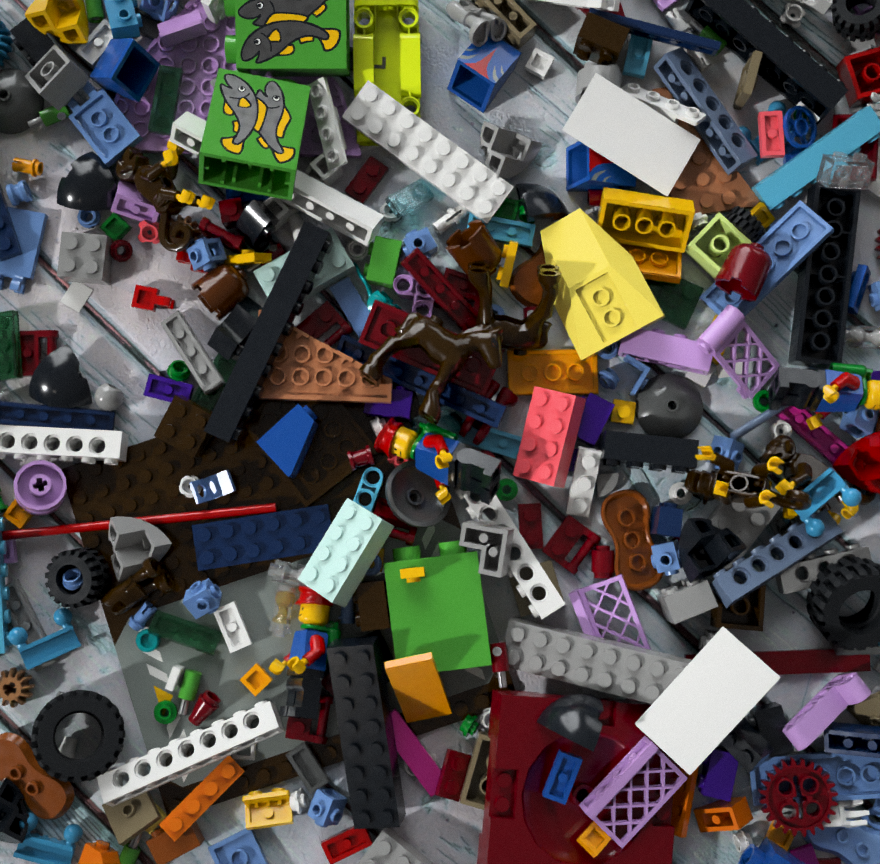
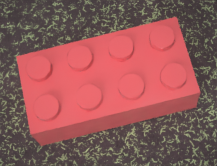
[513,386,586,488]

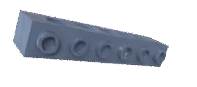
[653,47,758,175]
[710,509,843,609]

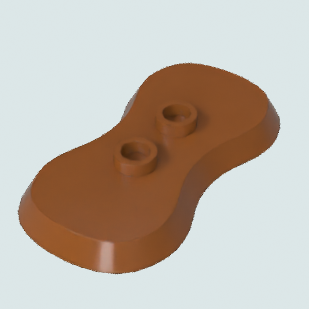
[509,221,557,307]
[601,489,663,591]
[0,732,75,820]

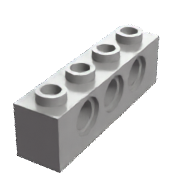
[775,543,872,594]

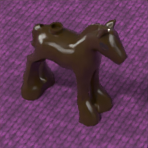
[467,262,561,356]
[359,312,504,426]

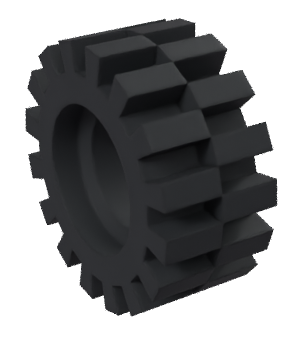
[725,206,765,243]

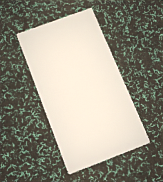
[562,73,700,196]
[635,627,780,775]

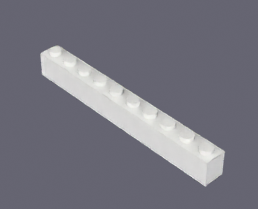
[170,111,384,246]

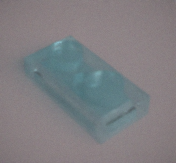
[385,178,434,218]

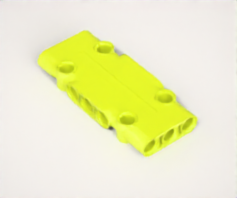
[353,0,421,146]

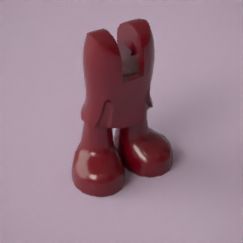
[459,379,519,446]

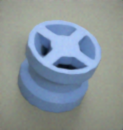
[6,180,32,206]

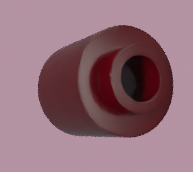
[591,546,615,578]

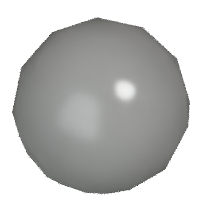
[95,383,124,411]

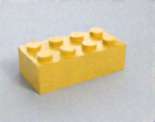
[596,187,695,253]

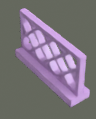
[569,574,651,650]
[579,736,688,849]

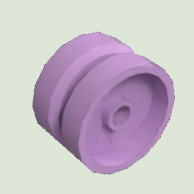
[13,460,67,516]

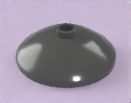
[0,68,44,134]
[635,374,703,438]
[385,461,451,528]

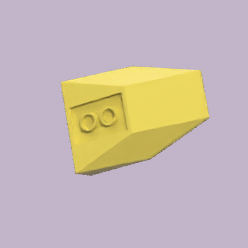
[540,208,665,361]

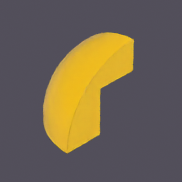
[25,0,89,44]

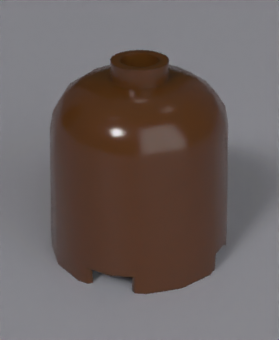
[446,220,502,276]
[191,264,249,321]

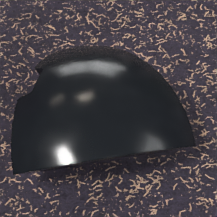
[57,151,117,211]
[515,183,569,222]
[29,344,92,408]
[679,518,747,583]
[537,694,604,751]
[0,777,29,844]

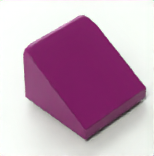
[789,843,819,864]

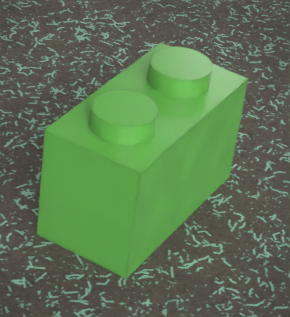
[363,236,403,289]

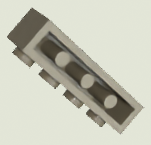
[472,0,537,50]

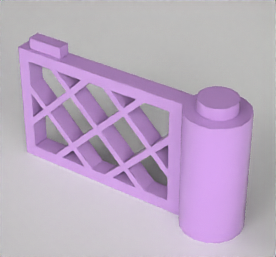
[697,305,780,399]

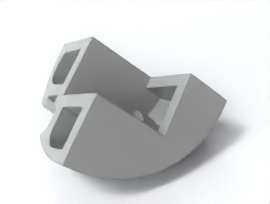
[480,121,543,179]
[108,516,172,582]

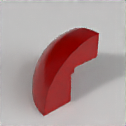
[832,431,880,494]

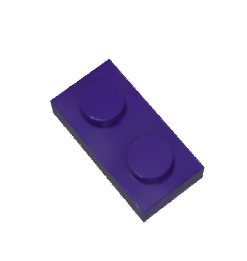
[143,373,195,402]

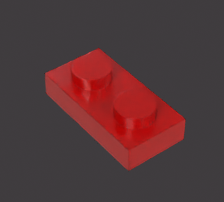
[321,826,373,864]

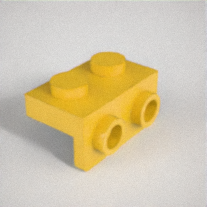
[242,788,294,830]

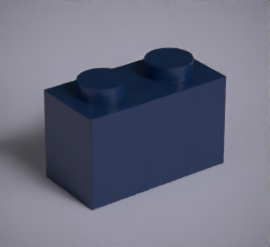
[650,502,684,537]

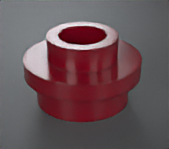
[110,239,133,262]

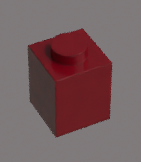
[218,197,245,229]

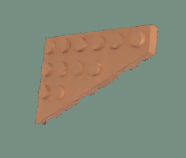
[652,87,760,215]
[258,310,393,404]

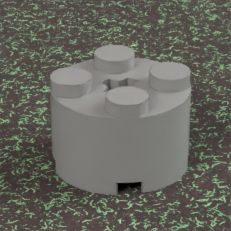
[575,62,622,104]

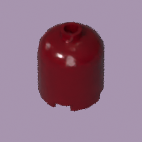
[715,242,772,302]

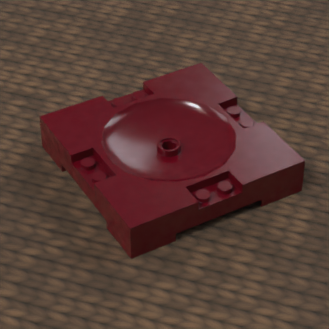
[477,689,679,864]

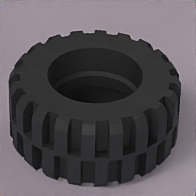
[806,557,880,651]
[31,690,125,783]

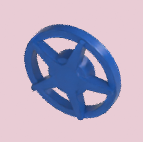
[783,106,817,149]

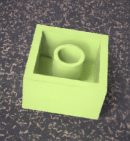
[685,212,752,281]

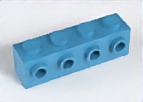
[104,0,143,39]

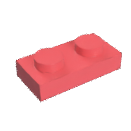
[757,111,785,158]

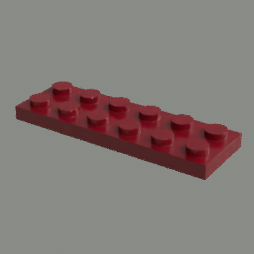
[358,299,503,396]

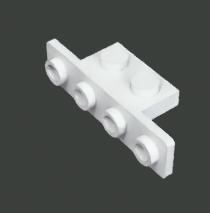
[308,77,348,171]
[621,83,706,126]

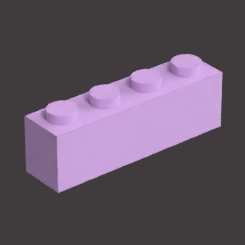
[618,328,713,376]

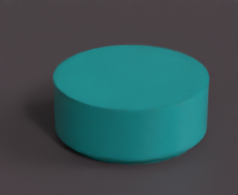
[136,628,161,652]

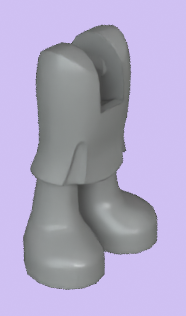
[446,0,507,47]

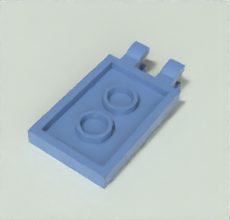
[67,81,143,167]
[0,206,48,294]
[208,828,269,864]

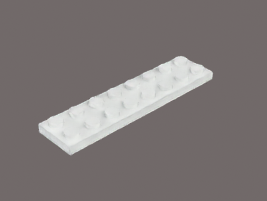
[342,80,514,224]

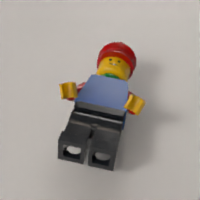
[768,363,880,430]
[374,417,502,505]
[268,586,341,719]

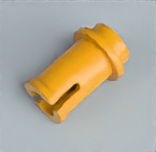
[12,157,43,177]

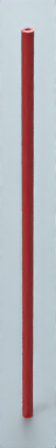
[2,503,277,540]

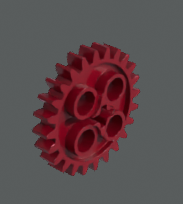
[758,757,838,837]

